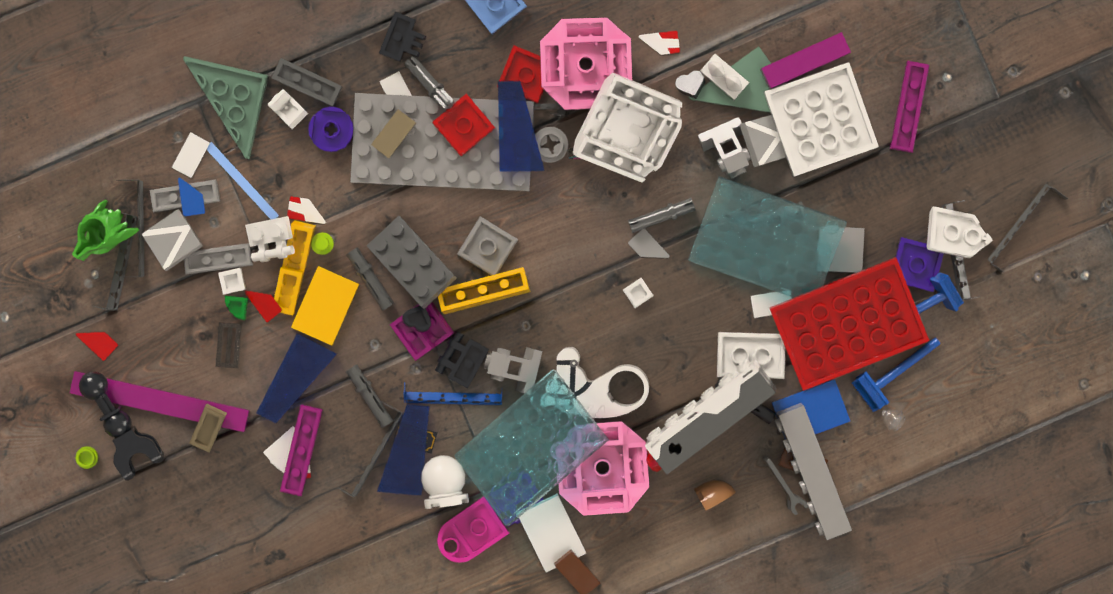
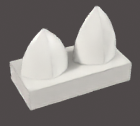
[700,54,749,100]

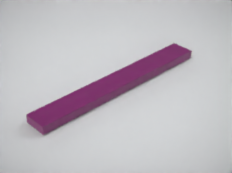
[70,371,250,432]

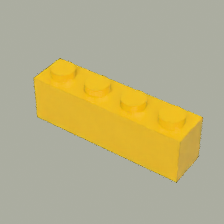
[438,267,530,314]

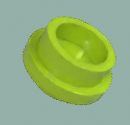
[311,232,334,255]
[75,446,99,469]

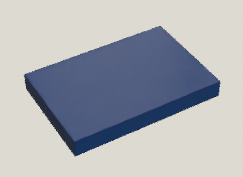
[771,379,850,439]

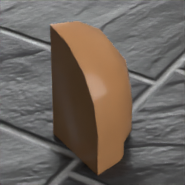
[694,480,736,511]

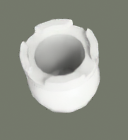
[421,455,469,509]

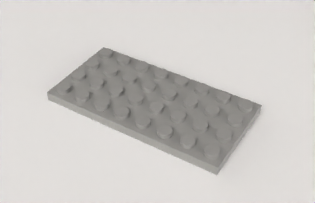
[351,93,534,192]

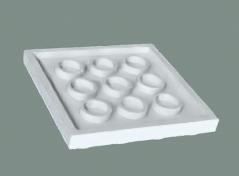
[764,62,879,177]

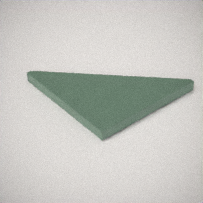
[689,46,786,113]
[183,56,269,160]

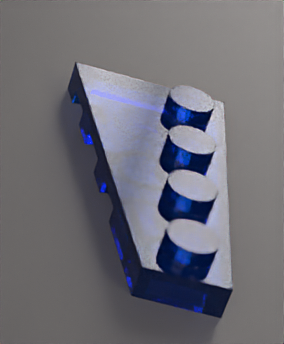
[498,81,545,172]
[256,333,338,423]
[377,404,430,496]

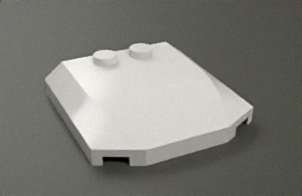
[573,72,682,182]

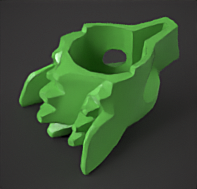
[72,200,139,261]

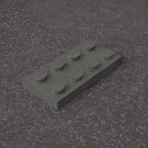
[367,216,457,309]

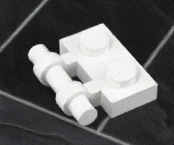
[245,216,295,262]

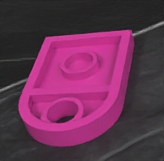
[437,496,510,563]

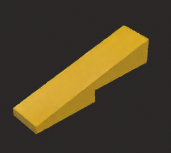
[274,220,316,316]

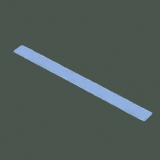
[207,142,279,219]

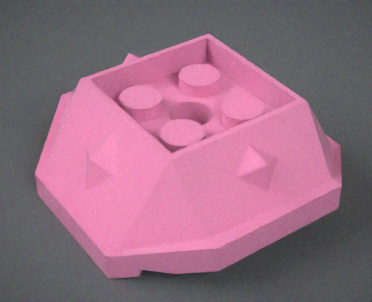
[540,18,632,110]
[556,421,649,516]

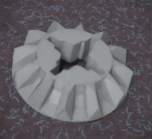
[532,127,568,163]

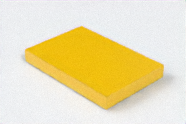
[291,266,360,345]

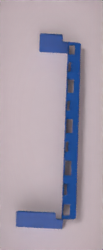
[404,382,503,405]

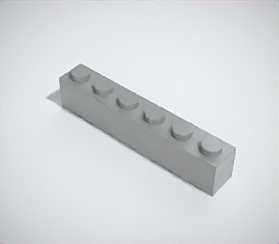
[774,403,852,540]

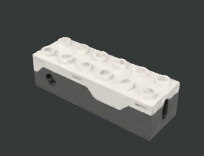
[645,359,777,475]

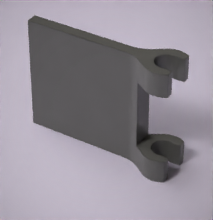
[763,456,808,515]

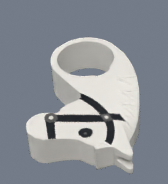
[539,347,649,418]

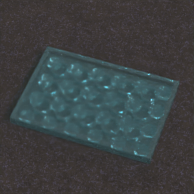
[688,176,847,298]
[454,369,609,526]

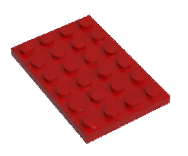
[769,257,929,391]

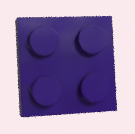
[895,237,944,292]

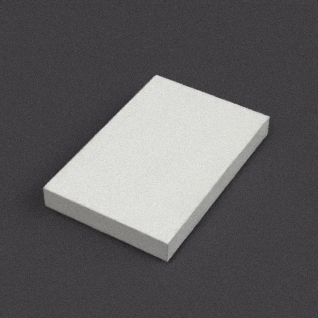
[717,332,785,379]
[517,493,586,572]

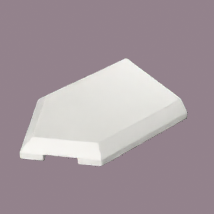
[927,206,993,258]

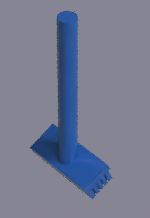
[916,272,964,314]
[852,337,940,412]

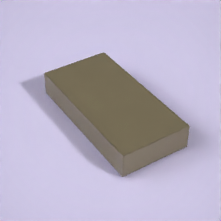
[371,109,416,159]
[189,404,227,453]

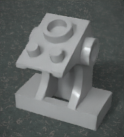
[698,117,751,179]
[484,347,542,395]

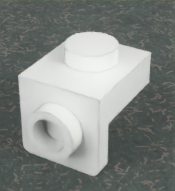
[268,89,308,129]

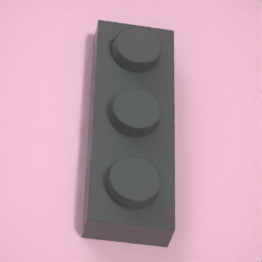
[272,58,342,107]

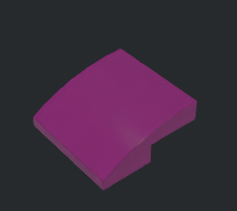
[390,302,454,361]

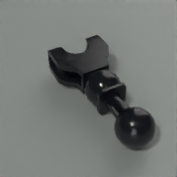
[79,371,164,481]

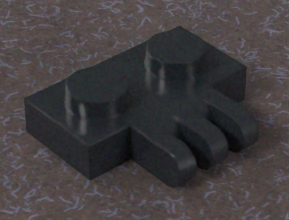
[379,12,427,62]

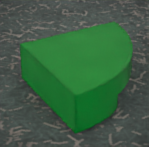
[225,296,248,320]

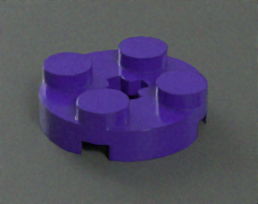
[308,107,354,152]

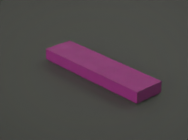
[760,32,851,90]
[890,61,929,153]
[280,404,323,497]

